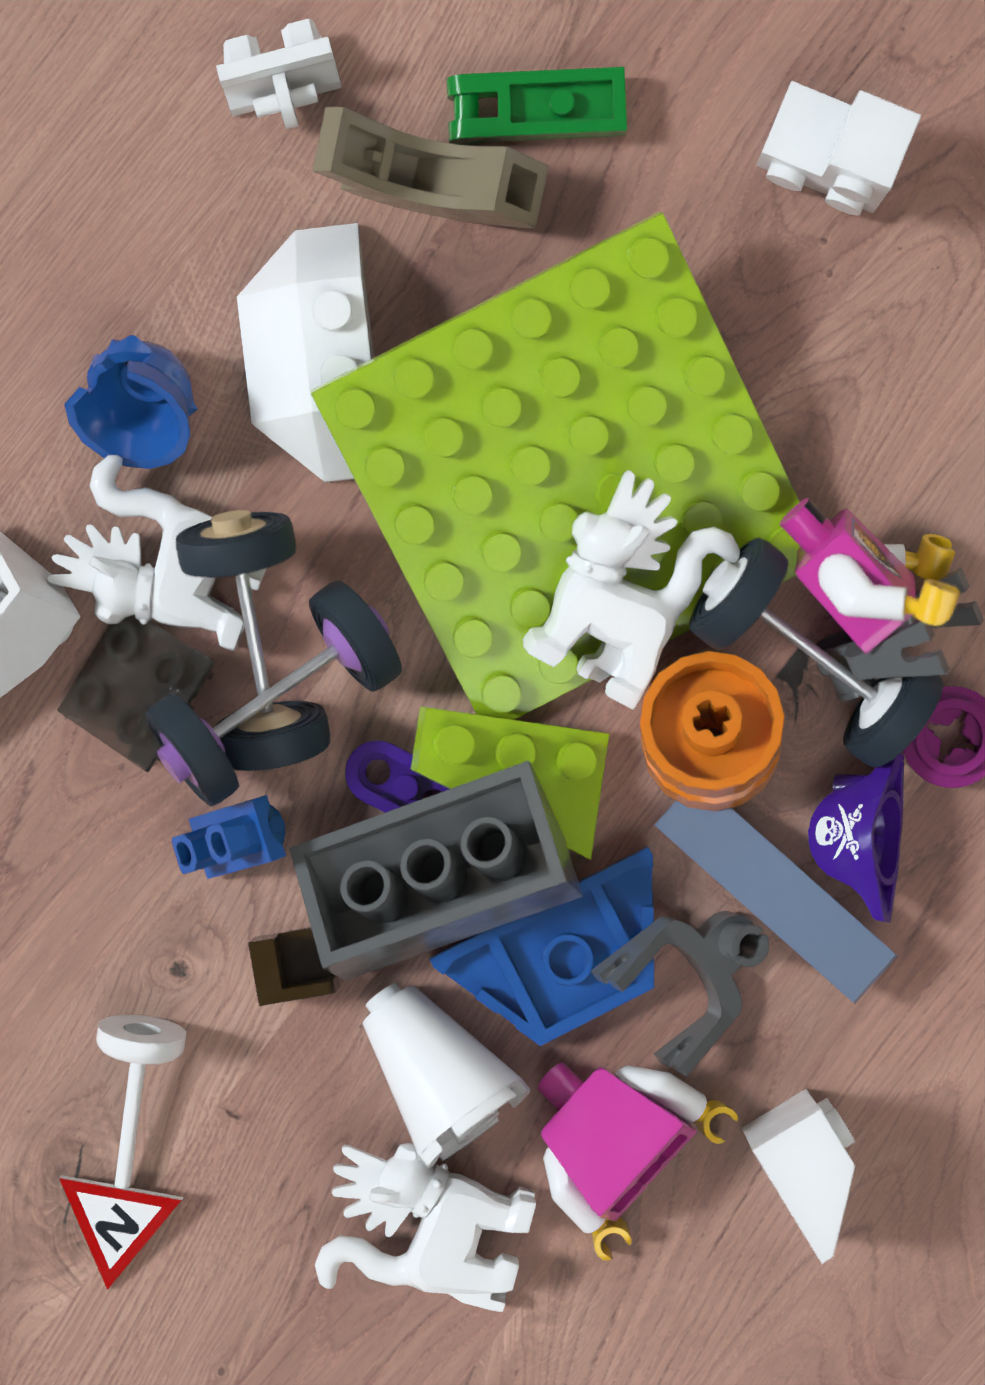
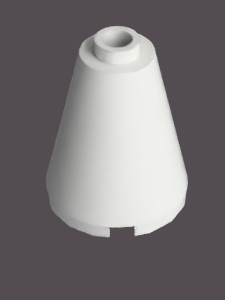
[362,983,530,1168]

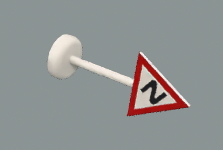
[59,1015,186,1290]

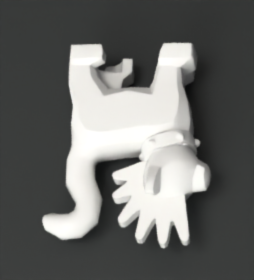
[47,455,267,652]
[522,470,740,710]
[315,1143,536,1312]

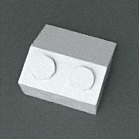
[742,1089,855,1263]

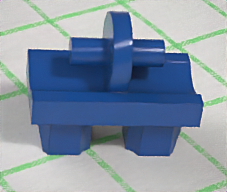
[172,795,286,879]

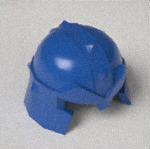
[64,335,198,469]

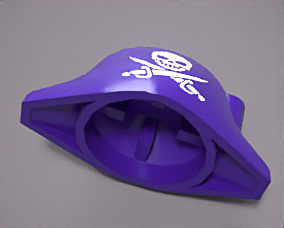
[808,754,904,923]

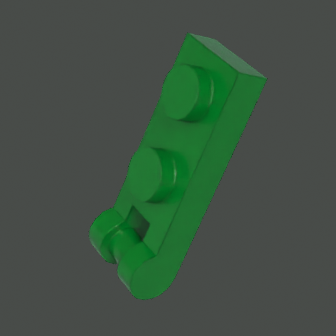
[446,67,627,146]

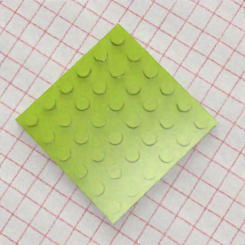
[310,212,800,720]

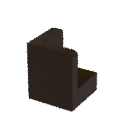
[248,927,340,1006]

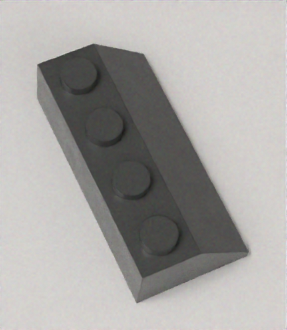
[289,761,583,981]

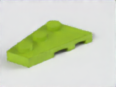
[411,706,609,860]

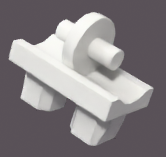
[216,19,342,130]

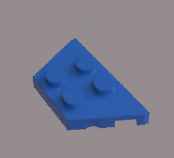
[429,846,654,1046]

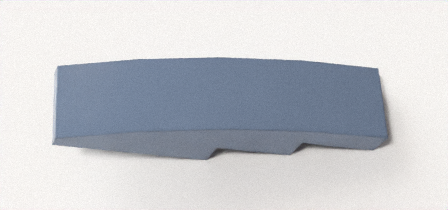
[655,801,898,1004]

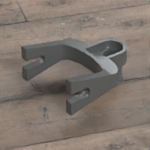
[816,568,984,701]
[591,911,769,1076]

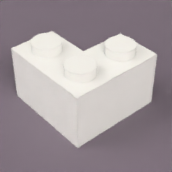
[756,81,921,215]

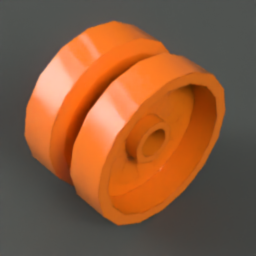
[640,651,785,811]

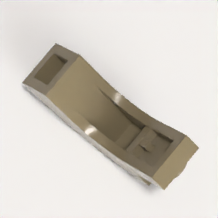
[313,107,549,228]

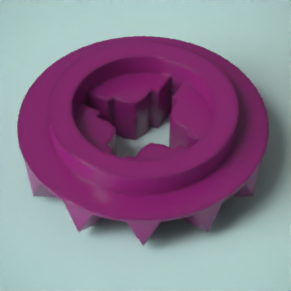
[903,686,985,788]

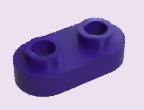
[345,740,449,813]

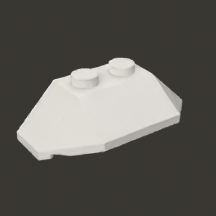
[237,223,374,483]

